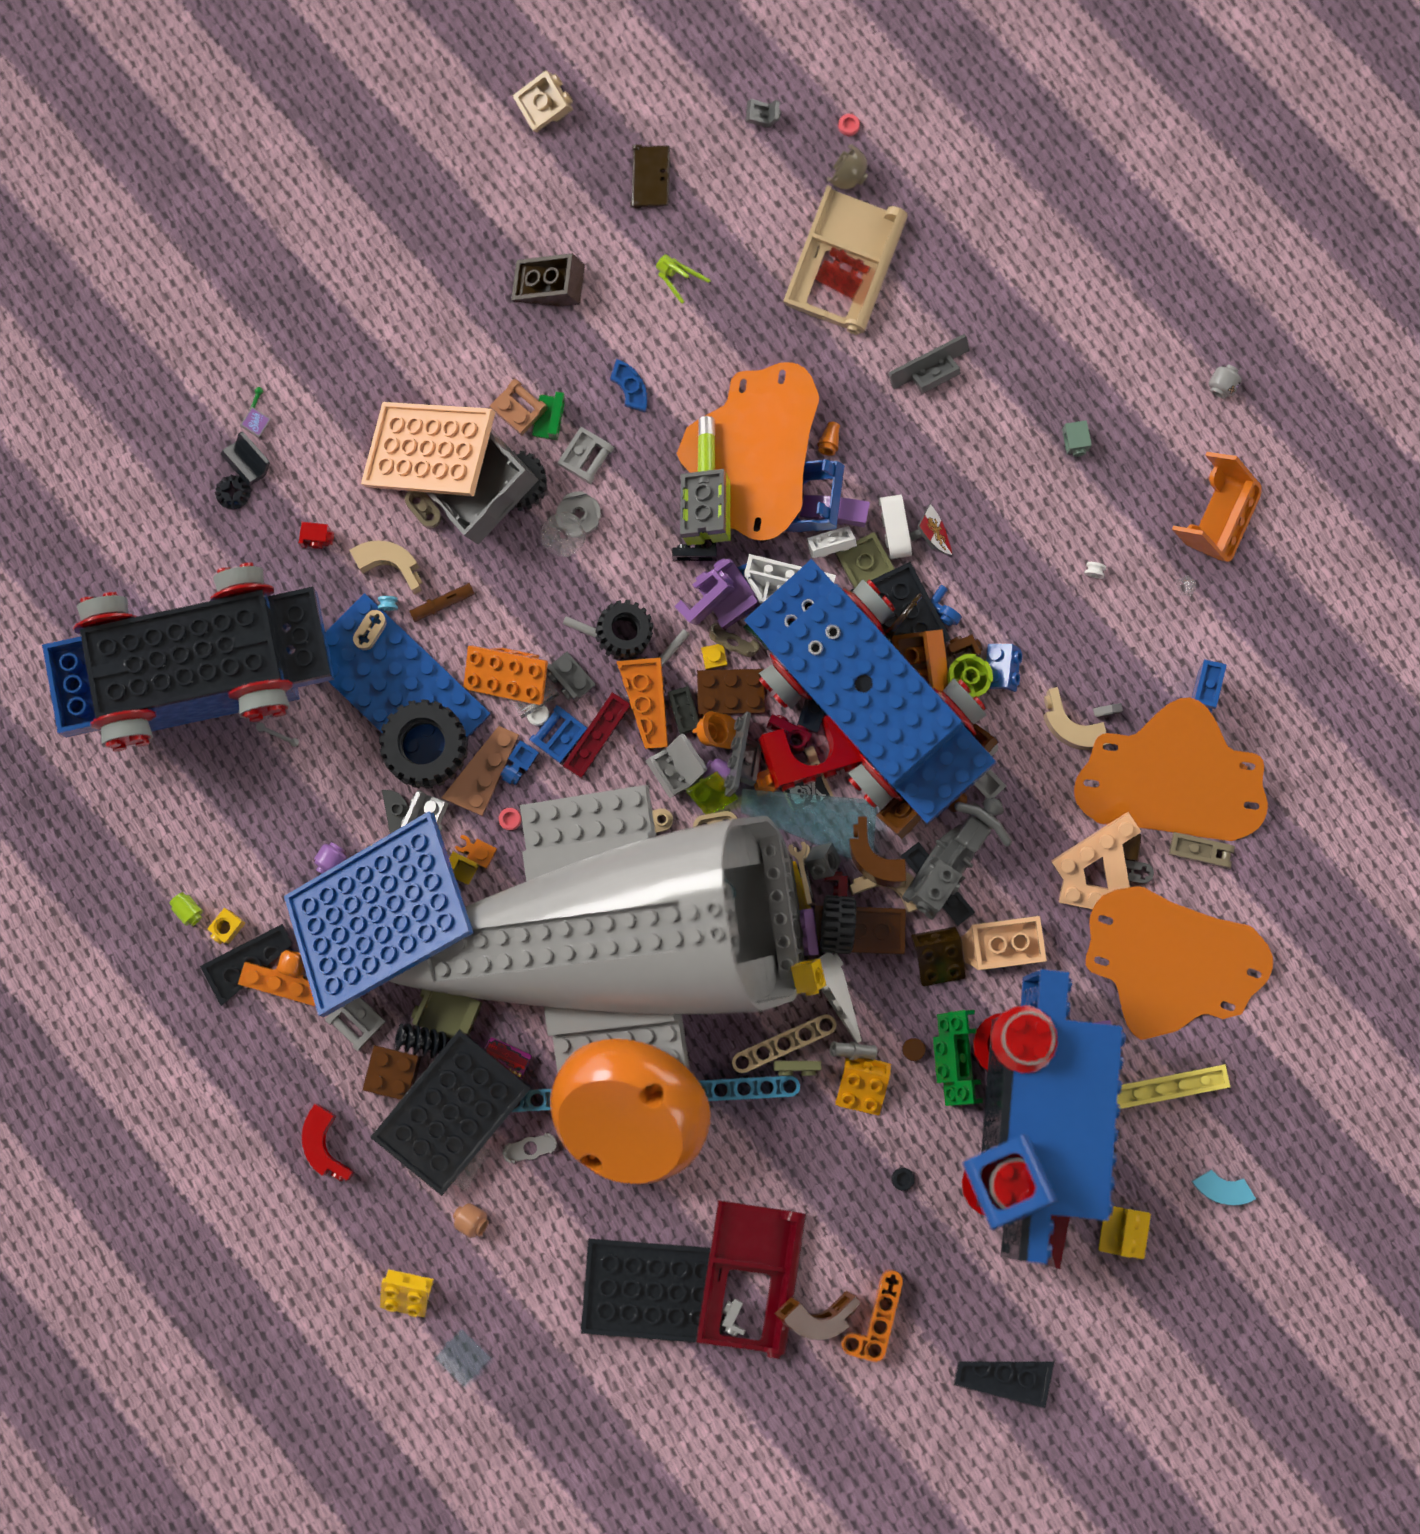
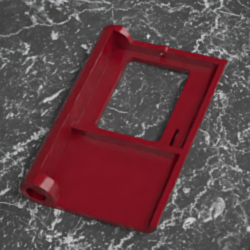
[696,1200,806,1359]

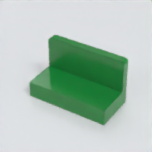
[532,391,565,440]

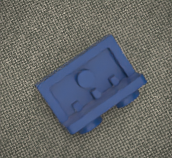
[986,644,1022,692]

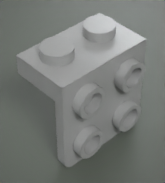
[646,734,707,798]

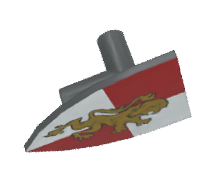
[909,504,952,556]

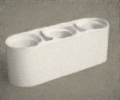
[879,494,912,560]

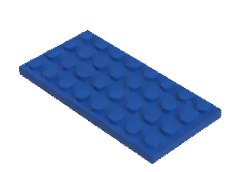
[325,593,491,765]

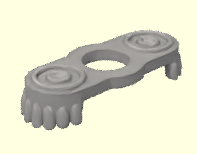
[503,1133,557,1163]

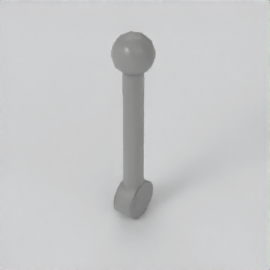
[256,723,299,747]

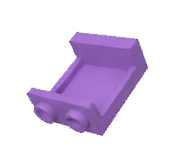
[674,570,735,625]

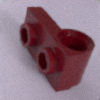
[766,714,812,755]

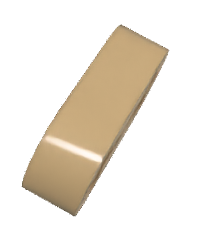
[353,610,387,650]

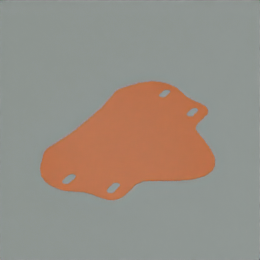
[676,362,819,540]
[1074,697,1268,841]
[1085,886,1273,1040]

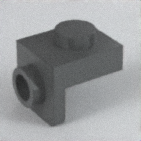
[746,99,781,127]

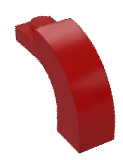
[302,1104,355,1182]

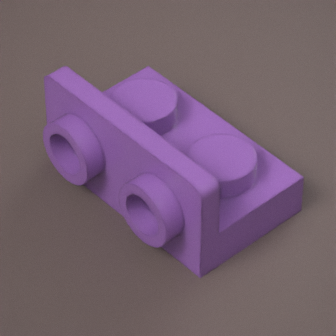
[800,908,819,956]

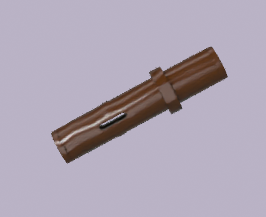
[409,583,475,622]

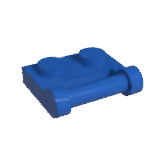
[529,705,587,764]

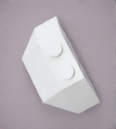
[744,554,836,609]

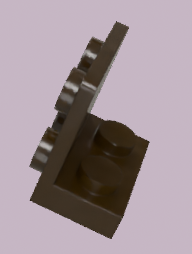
[911,926,966,986]

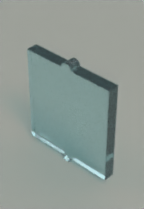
[435,1329,491,1386]

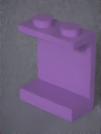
[692,558,762,629]

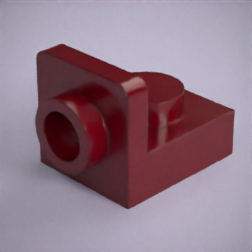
[824,871,848,896]

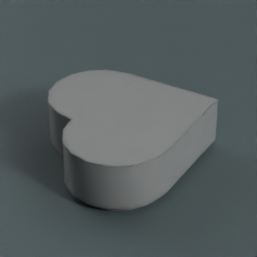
[1093,703,1123,717]

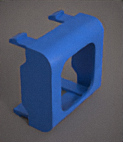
[785,459,845,532]
[962,1135,1058,1231]

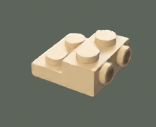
[513,70,573,133]

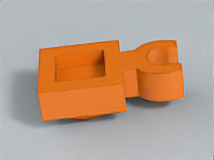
[455,835,497,869]

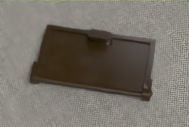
[630,144,670,208]

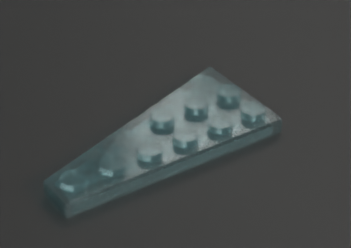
[740,789,876,859]

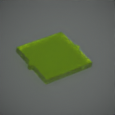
[686,771,738,815]

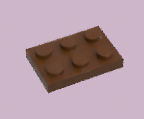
[697,669,765,715]

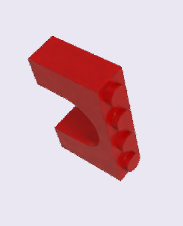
[758,715,862,791]

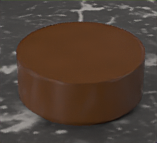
[902,1038,925,1061]

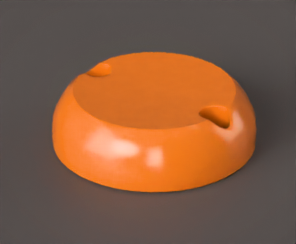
[550,1039,711,1185]

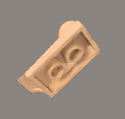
[961,916,1047,970]

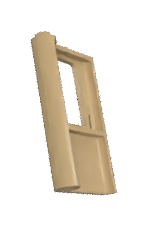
[783,185,908,335]

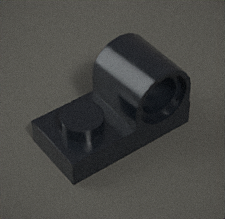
[672,539,717,561]

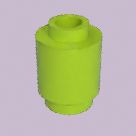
[169,892,203,926]

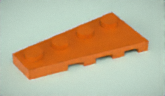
[616,658,668,749]

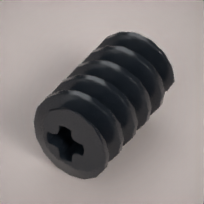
[395,1023,446,1059]

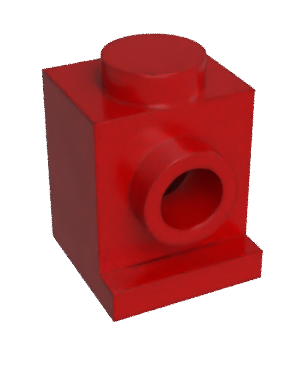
[298,522,334,549]

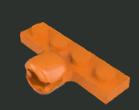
[238,950,315,1006]

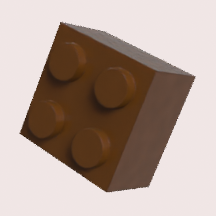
[362,1045,422,1100]

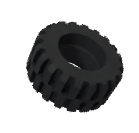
[379,699,468,789]

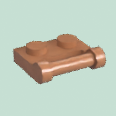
[490,379,548,436]

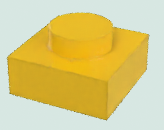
[701,644,727,670]

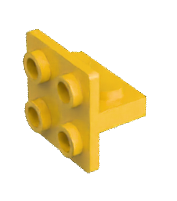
[1098,1206,1151,1259]
[380,1269,433,1318]

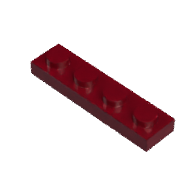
[563,692,631,779]

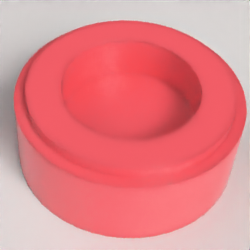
[838,114,860,136]
[499,808,522,831]

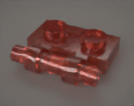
[815,247,871,300]

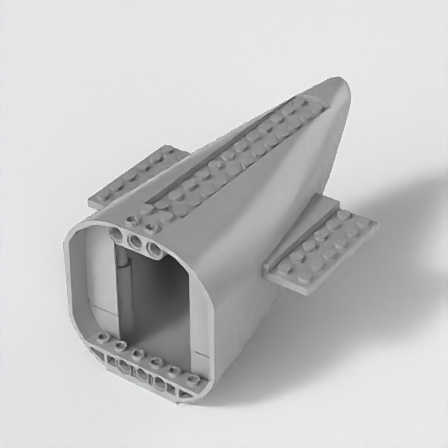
[389,785,804,1072]

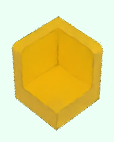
[449,851,479,885]

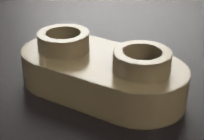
[405,491,441,528]

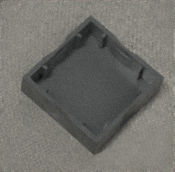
[427,428,538,545]

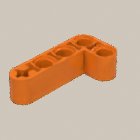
[841,1269,903,1362]

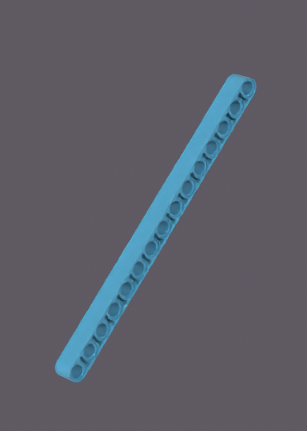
[512,1076,800,1112]

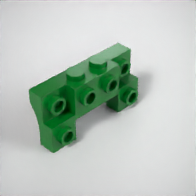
[933,1010,983,1106]

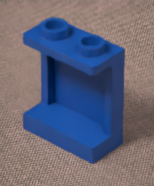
[1192,659,1227,713]

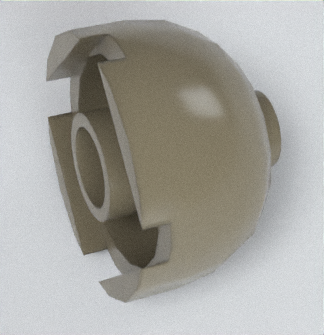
[827,144,868,190]

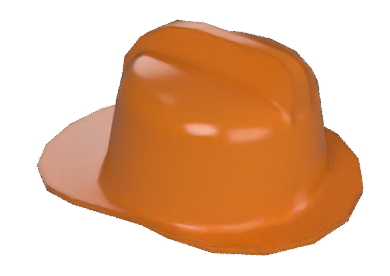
[693,711,736,749]

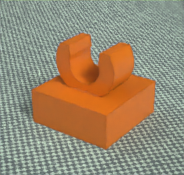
[754,770,779,797]

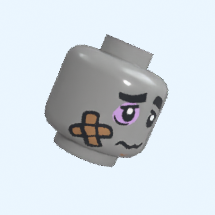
[1209,365,1242,399]

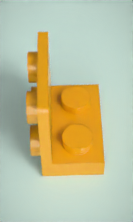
[835,1057,891,1116]

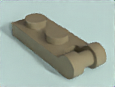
[1168,832,1235,869]

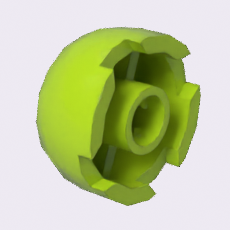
[947,654,993,698]

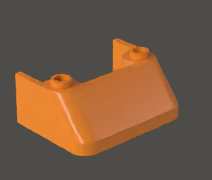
[1172,452,1262,562]

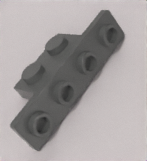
[889,334,969,393]
[724,712,762,797]

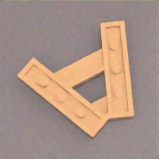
[1051,812,1141,909]

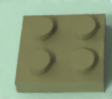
[835,532,894,588]
[773,1061,821,1076]

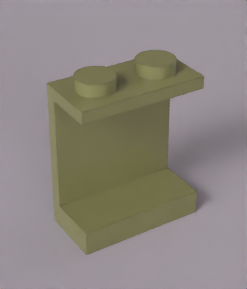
[411,989,483,1039]

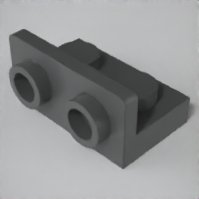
[546,652,596,702]

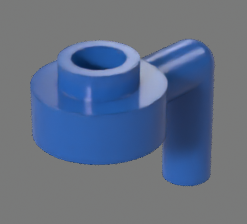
[930,585,962,626]

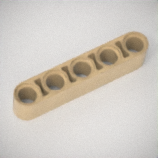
[732,1014,836,1073]

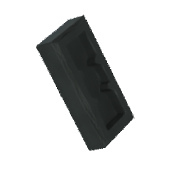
[667,686,699,735]

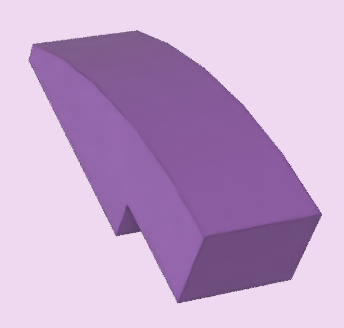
[800,495,870,528]

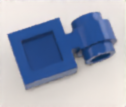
[500,740,539,785]

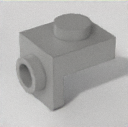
[722,1298,745,1337]

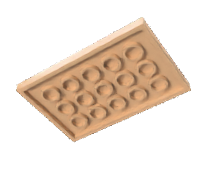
[361,402,496,496]

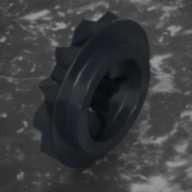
[214,474,251,509]

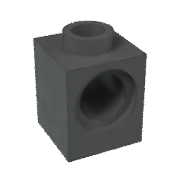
[805,843,842,880]

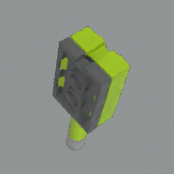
[680,416,731,546]

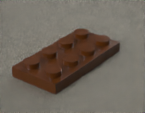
[814,905,906,955]

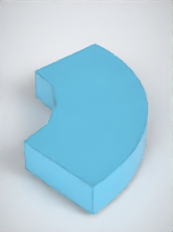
[1191,1170,1256,1205]

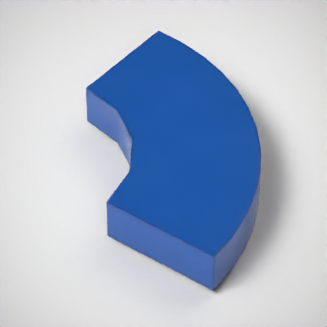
[610,359,647,413]

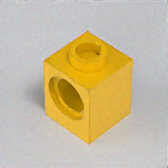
[207,908,246,945]
[791,958,826,996]

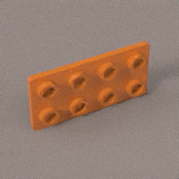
[463,645,548,705]

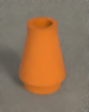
[817,422,840,456]

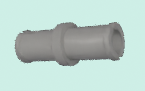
[830,1041,877,1060]

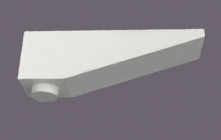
[818,953,862,1043]

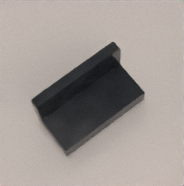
[221,431,270,486]

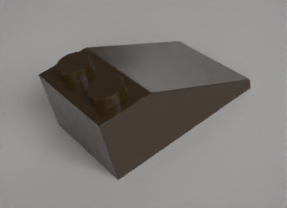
[511,253,585,307]

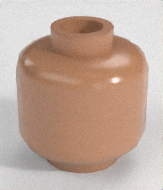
[453,1203,489,1238]

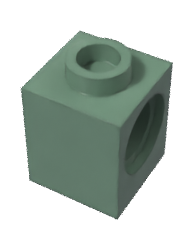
[1062,420,1092,457]

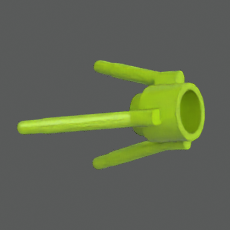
[656,254,710,304]

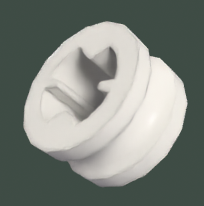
[1084,562,1106,579]

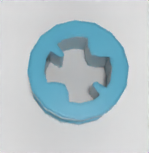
[378,596,398,611]

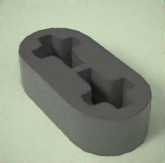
[1125,860,1154,884]

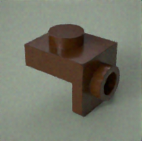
[946,634,983,657]

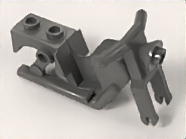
[902,798,1012,920]

